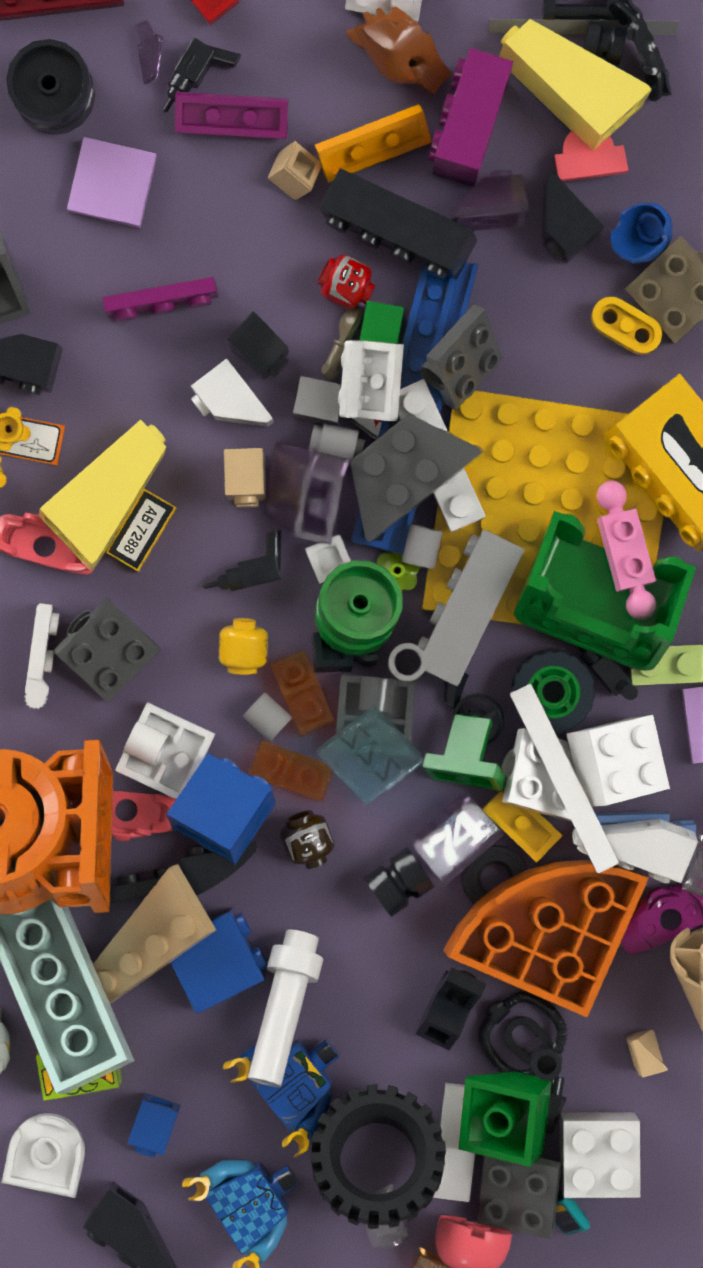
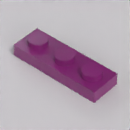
[175,92,289,139]
[102,276,219,322]

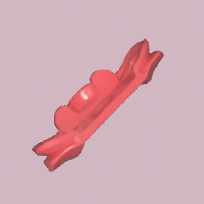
[0,513,95,575]
[72,791,176,842]

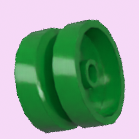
[314,560,403,655]

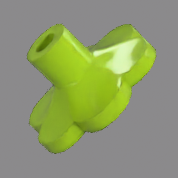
[377,552,420,591]

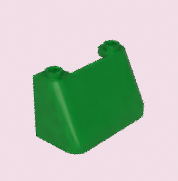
[514,511,696,671]

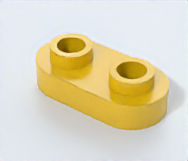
[591,297,662,355]

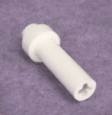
[248,929,324,1087]

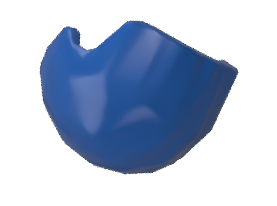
[609,203,673,264]

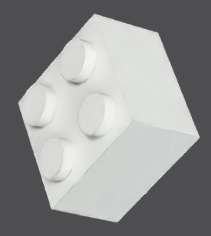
[566,715,670,807]
[559,1112,640,1198]

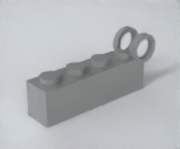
[388,529,525,687]

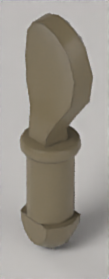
[321,306,363,380]

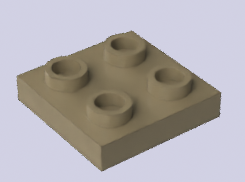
[625,236,703,344]

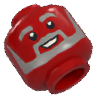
[317,254,375,310]

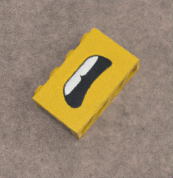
[604,374,703,552]

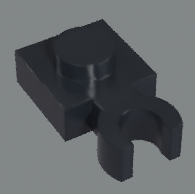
[311,632,379,673]

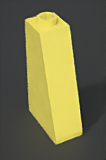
[499,19,652,151]
[39,420,166,571]

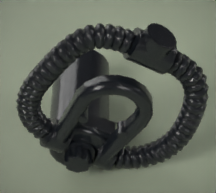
[478,991,568,1081]

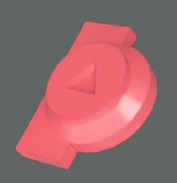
[553,131,629,182]

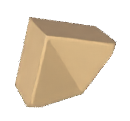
[268,141,322,200]
[626,1029,668,1078]

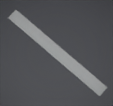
[488,19,679,35]

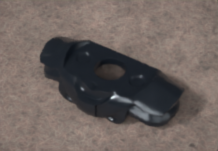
[608,0,672,101]

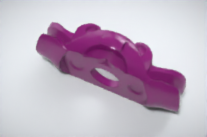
[621,880,703,955]

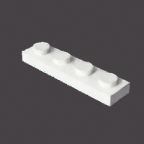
[398,379,486,533]

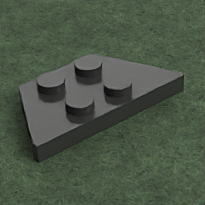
[350,414,484,543]

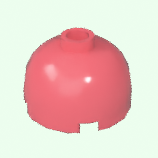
[435,1215,512,1268]

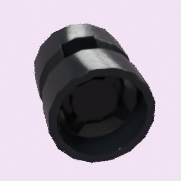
[364,847,435,917]

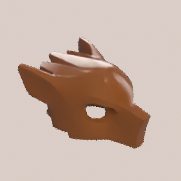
[346,6,452,95]

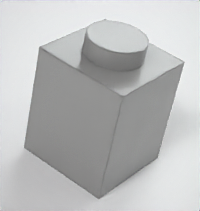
[293,376,346,426]

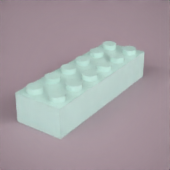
[0,860,134,1094]

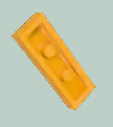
[315,104,432,183]

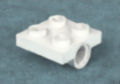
[115,702,216,799]
[501,728,575,821]

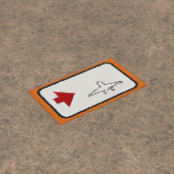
[0,413,65,466]

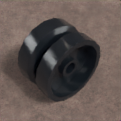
[6,39,95,135]

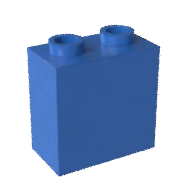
[166,753,276,865]
[170,908,268,1014]

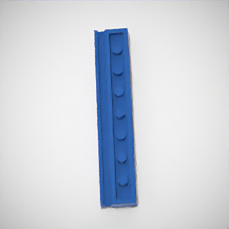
[351,263,478,555]

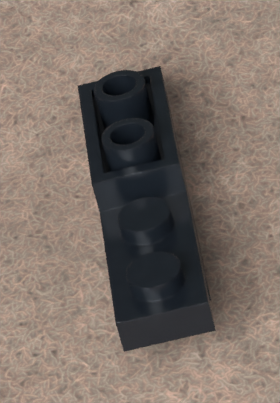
[110,841,258,903]

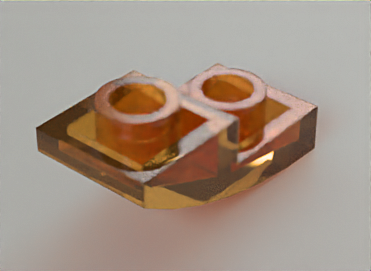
[270,649,336,737]
[248,740,336,802]

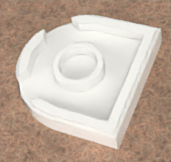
[2,1113,85,1198]

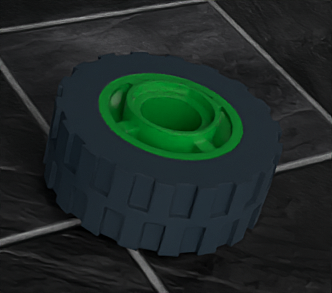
[511,649,595,734]

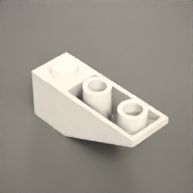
[572,819,698,883]

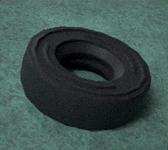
[461,845,527,905]

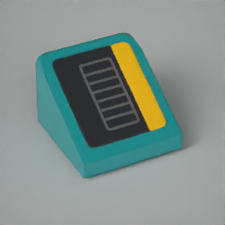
[555,1191,590,1235]

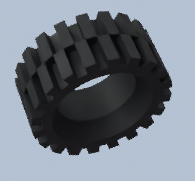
[310,1084,446,1229]

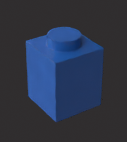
[128,1093,181,1157]

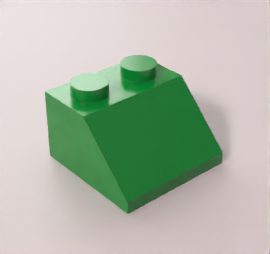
[458,1072,552,1167]

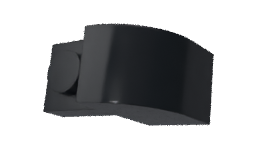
[415,968,486,1050]

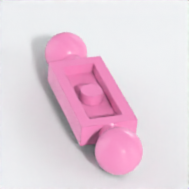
[596,481,657,620]

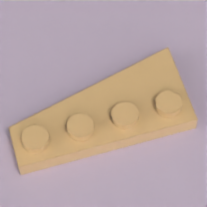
[93,864,216,1004]

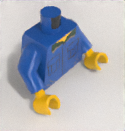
[223,1039,340,1157]

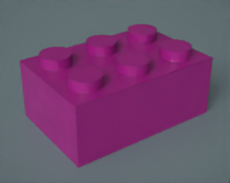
[428,48,514,187]

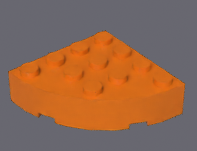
[443,860,649,1017]

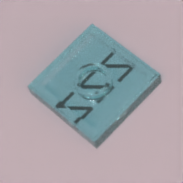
[317,705,424,805]

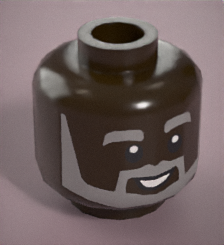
[280,810,334,869]

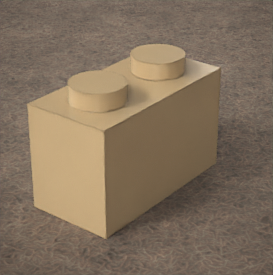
[224,448,267,508]

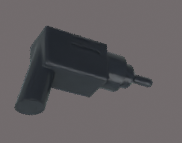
[163,38,241,113]
[203,530,282,592]
[578,647,638,700]

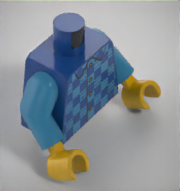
[182,1160,300,1268]

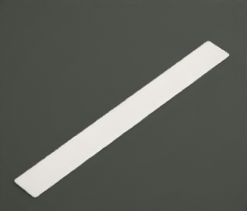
[510,684,619,873]

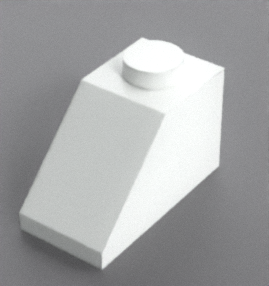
[191,358,274,427]

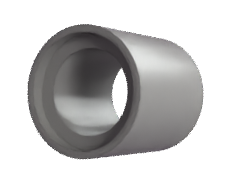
[402,524,443,569]
[242,692,293,742]

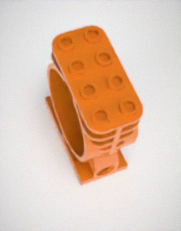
[0,740,114,914]

